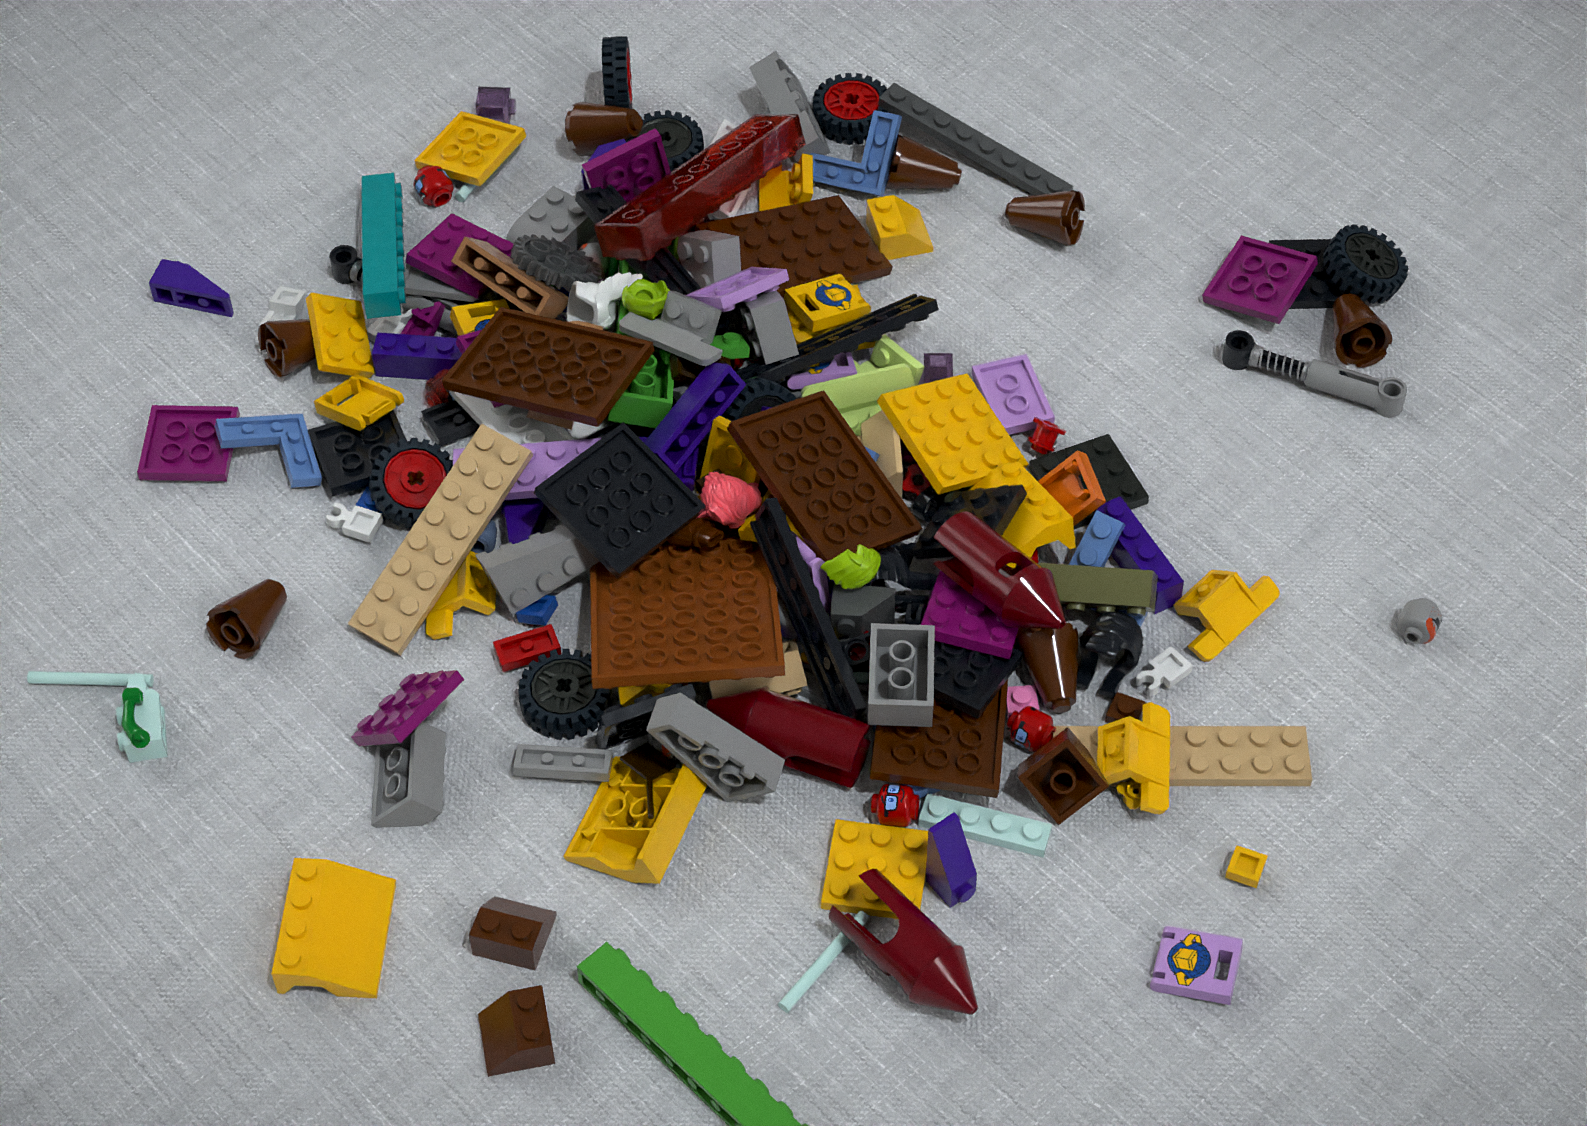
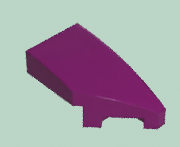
[400,301,445,336]

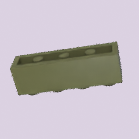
[1037,563,1158,616]

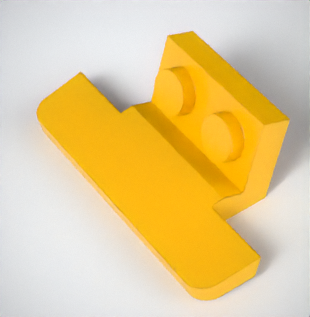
[759,152,813,211]
[426,551,496,640]
[1173,570,1280,662]
[1097,702,1170,815]

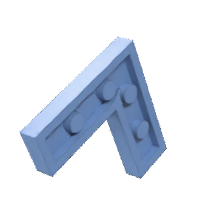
[811,110,902,197]
[215,414,322,488]
[1069,510,1148,628]

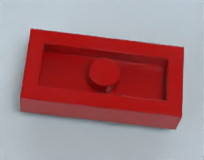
[493,624,562,672]

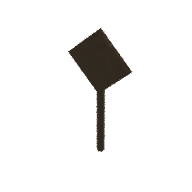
[620,742,676,819]

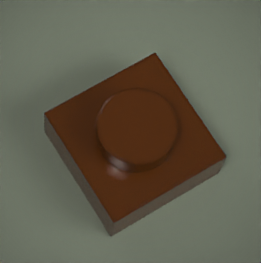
[1105,692,1147,723]

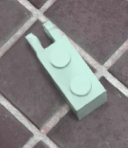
[116,672,168,763]

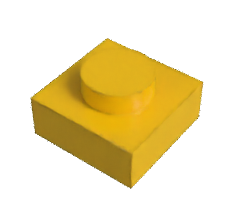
[1225,845,1268,889]

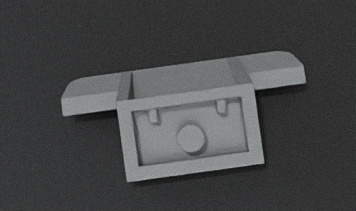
[404,264,485,302]
[619,291,723,366]

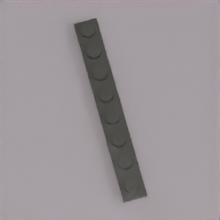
[878,83,1074,195]

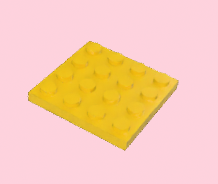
[877,373,1029,495]

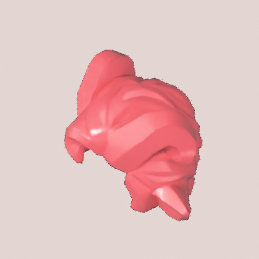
[697,472,762,529]

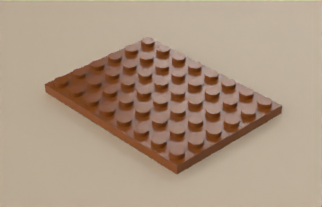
[590,528,785,689]

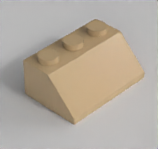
[857,410,903,499]
[709,639,808,699]

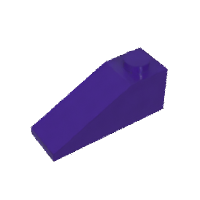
[149,259,234,317]
[502,498,550,544]
[926,812,977,908]

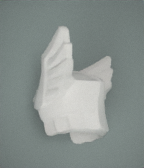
[566,272,643,332]

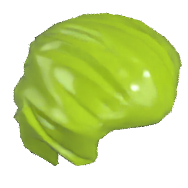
[622,279,670,320]
[820,544,881,589]

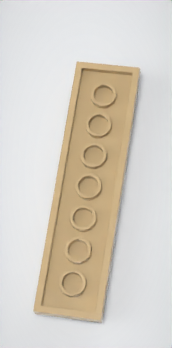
[348,424,533,656]
[1053,726,1312,786]

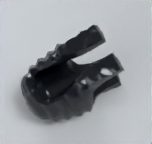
[864,542,938,610]
[1077,611,1144,699]

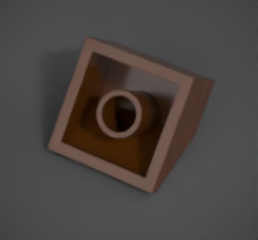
[1017,727,1109,825]
[469,896,557,971]
[478,985,555,1077]

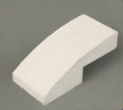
[259,286,306,326]

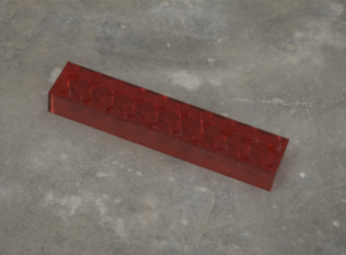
[594,114,806,261]

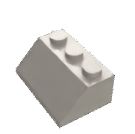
[371,721,446,828]

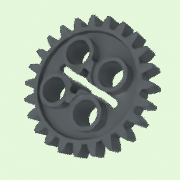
[510,234,601,292]

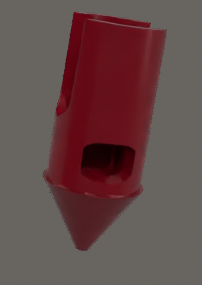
[933,511,1066,629]
[706,686,871,788]
[829,869,978,1015]

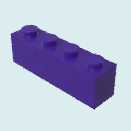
[372,332,462,380]
[644,363,746,473]
[1093,496,1184,615]

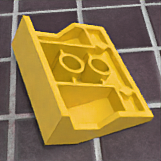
[968,461,1076,568]
[563,756,707,884]
[271,858,397,998]

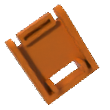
[1038,450,1106,526]

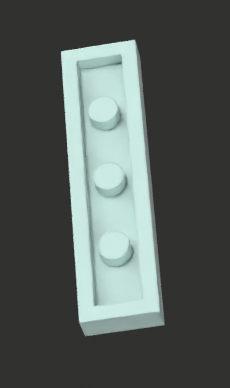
[918,793,1052,858]

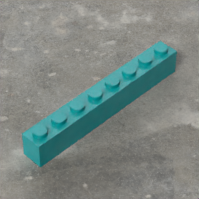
[362,172,406,319]

